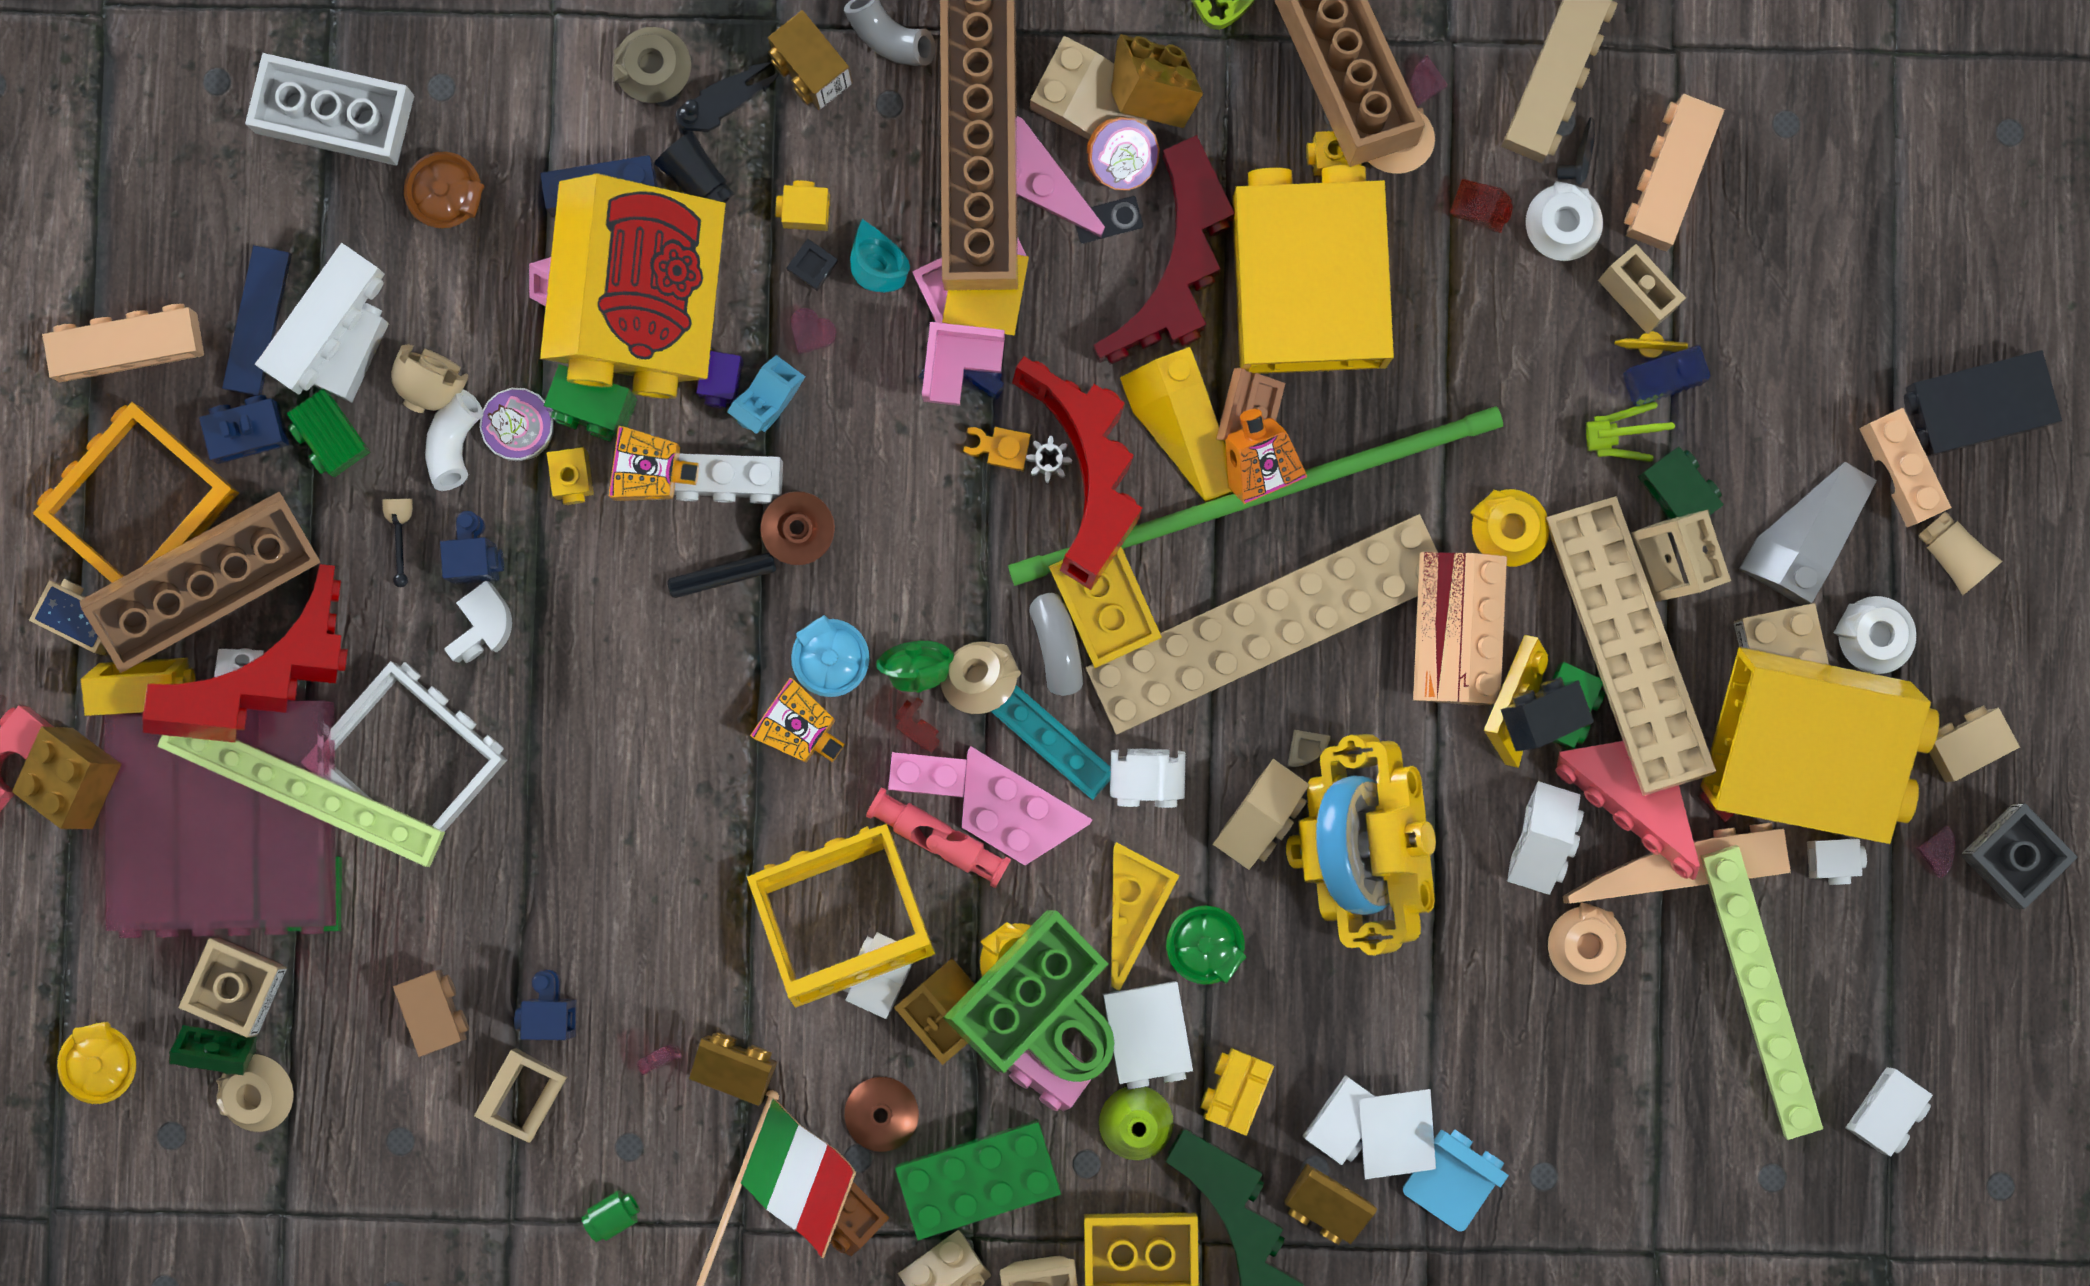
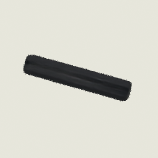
[667,553,776,598]

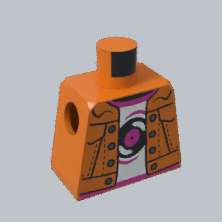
[1225,409,1307,504]

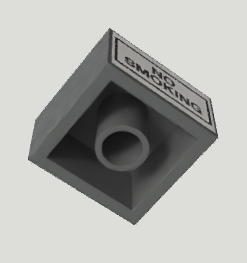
[1961,803,2078,909]

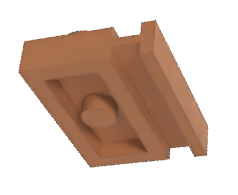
[1216,368,1286,441]

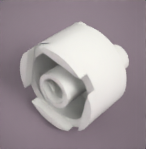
[1110,749,1186,808]

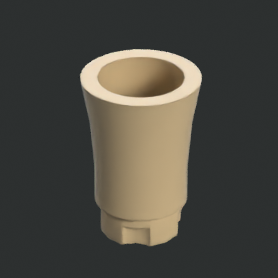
[1918,511,2002,595]

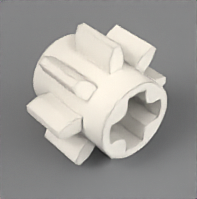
[1026,436,1072,483]

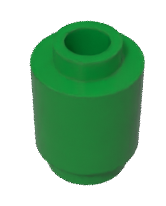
[582,1190,640,1242]

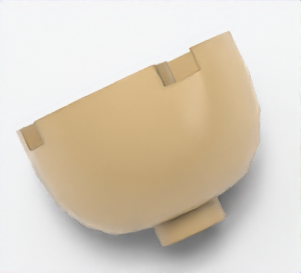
[391,344,469,413]

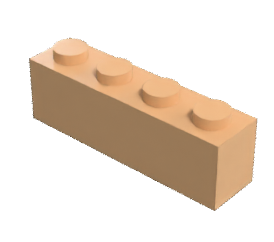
[1624,93,1725,251]
[42,304,204,382]

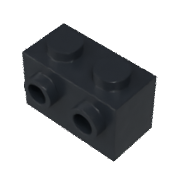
[1500,677,1594,751]

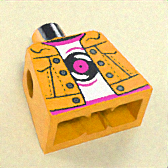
[608,426,699,501]
[750,678,845,763]

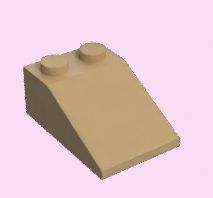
[1030,36,1148,140]

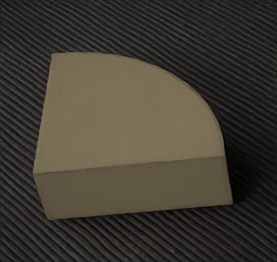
[1288,730,1331,767]

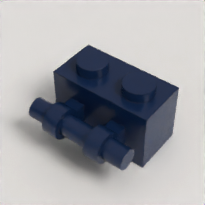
[440,511,504,585]
[514,970,577,1040]

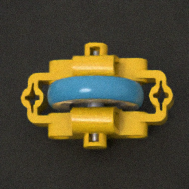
[1286,734,1436,956]

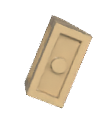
[474,1048,567,1143]

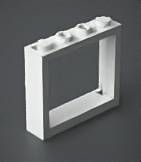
[302,661,507,832]

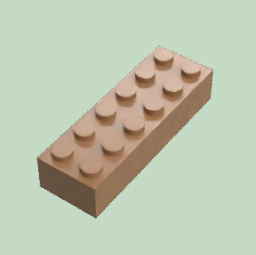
[1275,0,1425,167]
[80,492,321,673]

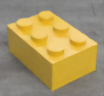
[1084,1212,1199,1286]

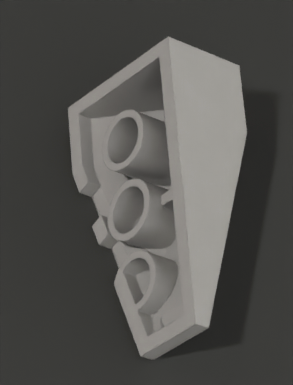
[1739,462,1877,606]

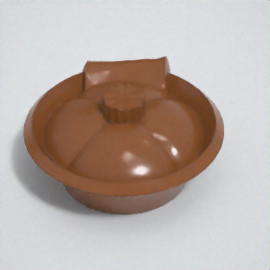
[404,152,485,228]

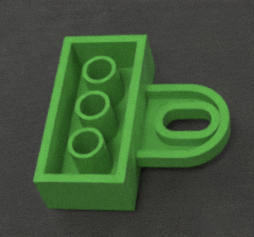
[943,910,1114,1082]

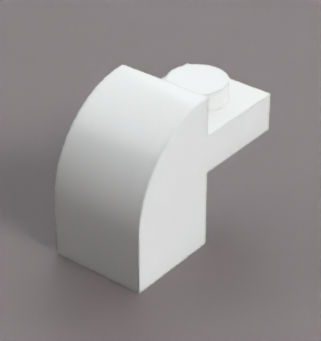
[444,581,512,663]

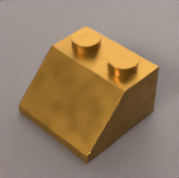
[1284,1163,1377,1245]

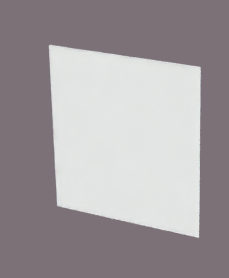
[1359,1089,1436,1179]

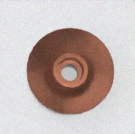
[760,491,835,565]
[844,1077,919,1152]

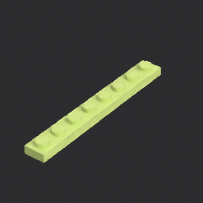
[158,735,445,867]
[1700,845,1823,1140]

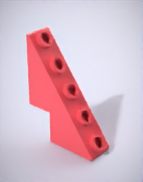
[1555,741,1700,880]

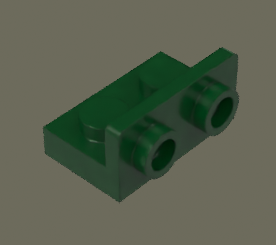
[169,1025,256,1076]

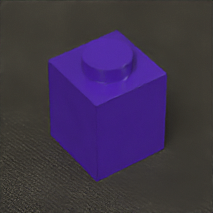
[696,351,744,408]

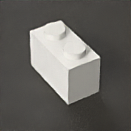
[1845,1067,1933,1157]
[1303,1076,1375,1165]

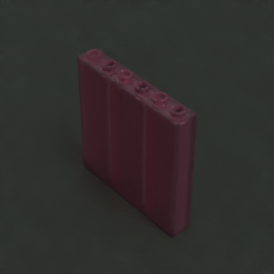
[105,701,336,938]

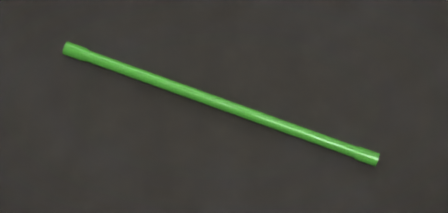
[1008,406,1503,586]

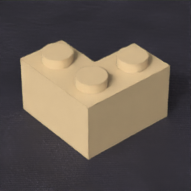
[1213,759,1309,870]

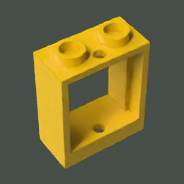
[81,658,196,716]

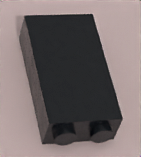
[1904,350,2062,457]

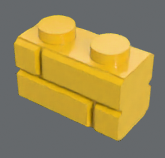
[1200,1048,1274,1136]

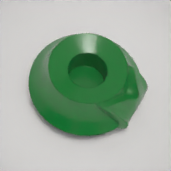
[876,641,954,693]
[1166,906,1246,984]

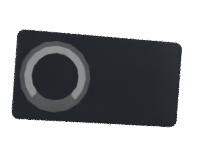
[1076,196,1143,244]

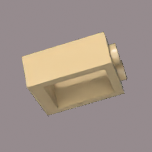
[1631,510,1731,602]

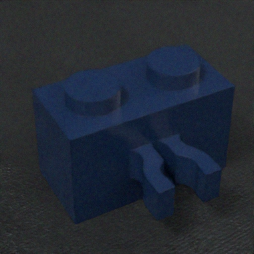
[199,395,289,464]

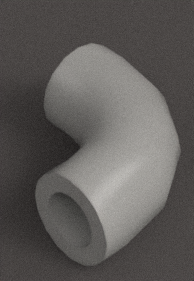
[844,0,936,66]
[1029,593,1083,696]

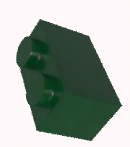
[1637,446,1724,519]

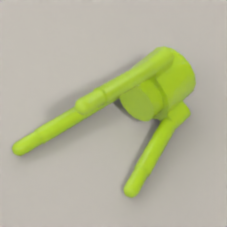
[1586,401,1675,462]

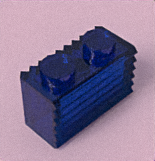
[1623,345,1711,406]

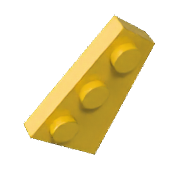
[1484,635,1548,768]

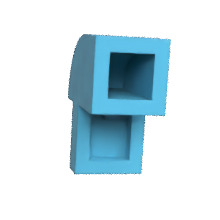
[727,355,806,434]

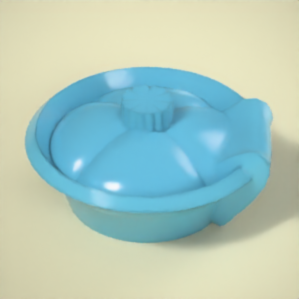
[791,615,869,697]

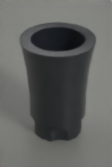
[654,131,734,203]

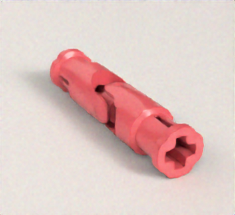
[866,787,1011,888]

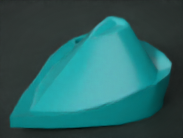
[850,219,910,293]

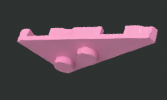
[1017,116,1105,237]

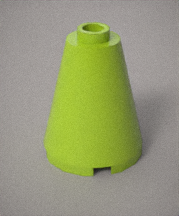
[1099,1087,1173,1160]

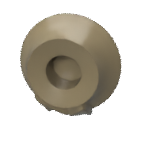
[613,27,691,103]

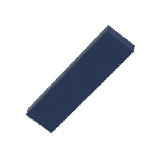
[222,245,292,396]

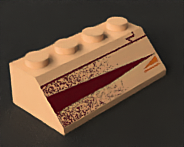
[1413,552,1507,705]

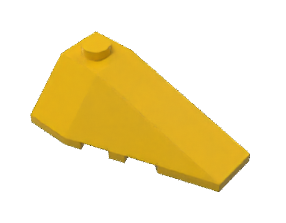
[1120,347,1232,502]

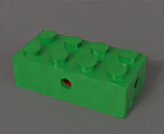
[895,1119,1061,1240]

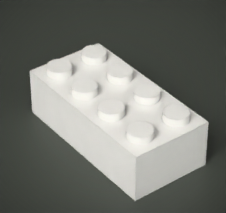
[245,53,414,166]

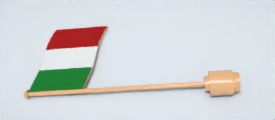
[696,1090,856,1286]

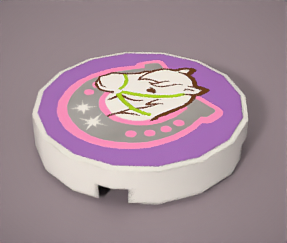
[480,388,554,461]

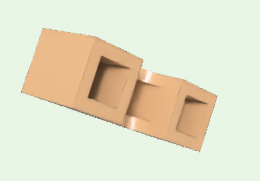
[1859,408,1951,528]

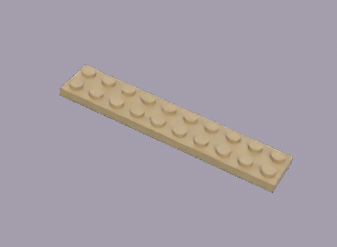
[1085,514,1438,735]

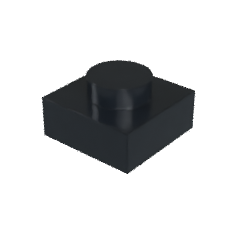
[787,238,838,291]

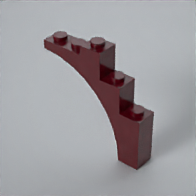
[1093,135,1235,364]

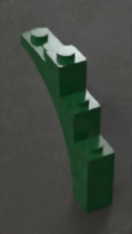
[1164,1126,1304,1286]

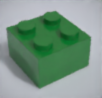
[544,364,637,442]

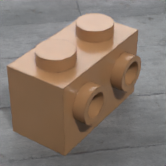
[393,970,469,1057]

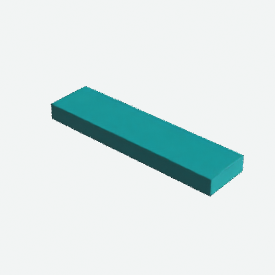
[990,685,1111,801]

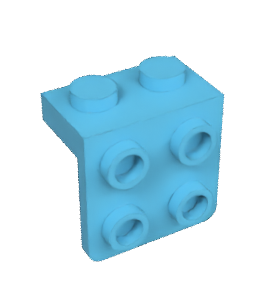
[1402,1129,1509,1231]

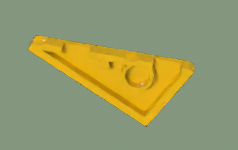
[1111,842,1180,991]

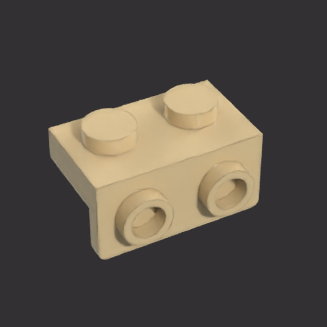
[898,1229,991,1286]

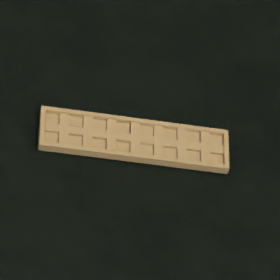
[1546,496,1716,796]

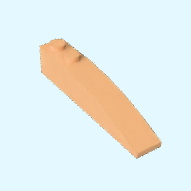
[1563,822,1791,904]

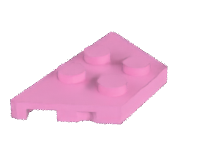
[962,746,1092,865]

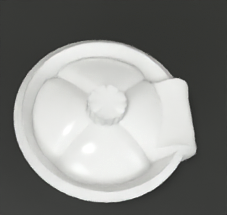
[1526,181,1603,261]
[1834,596,1916,674]

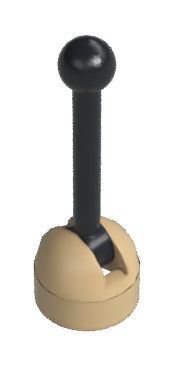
[382,499,413,588]

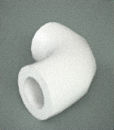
[425,389,483,491]

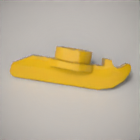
[1615,331,1688,358]

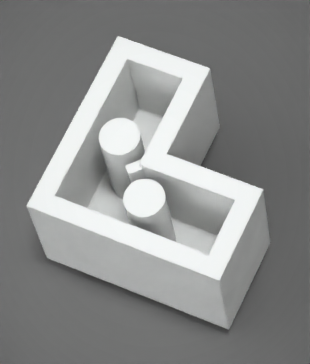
[1507,781,1584,895]

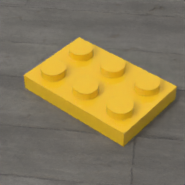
[1048,547,1162,668]

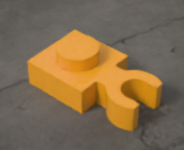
[963,427,1031,472]

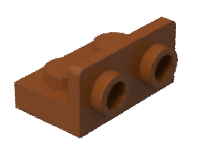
[830,1182,889,1257]

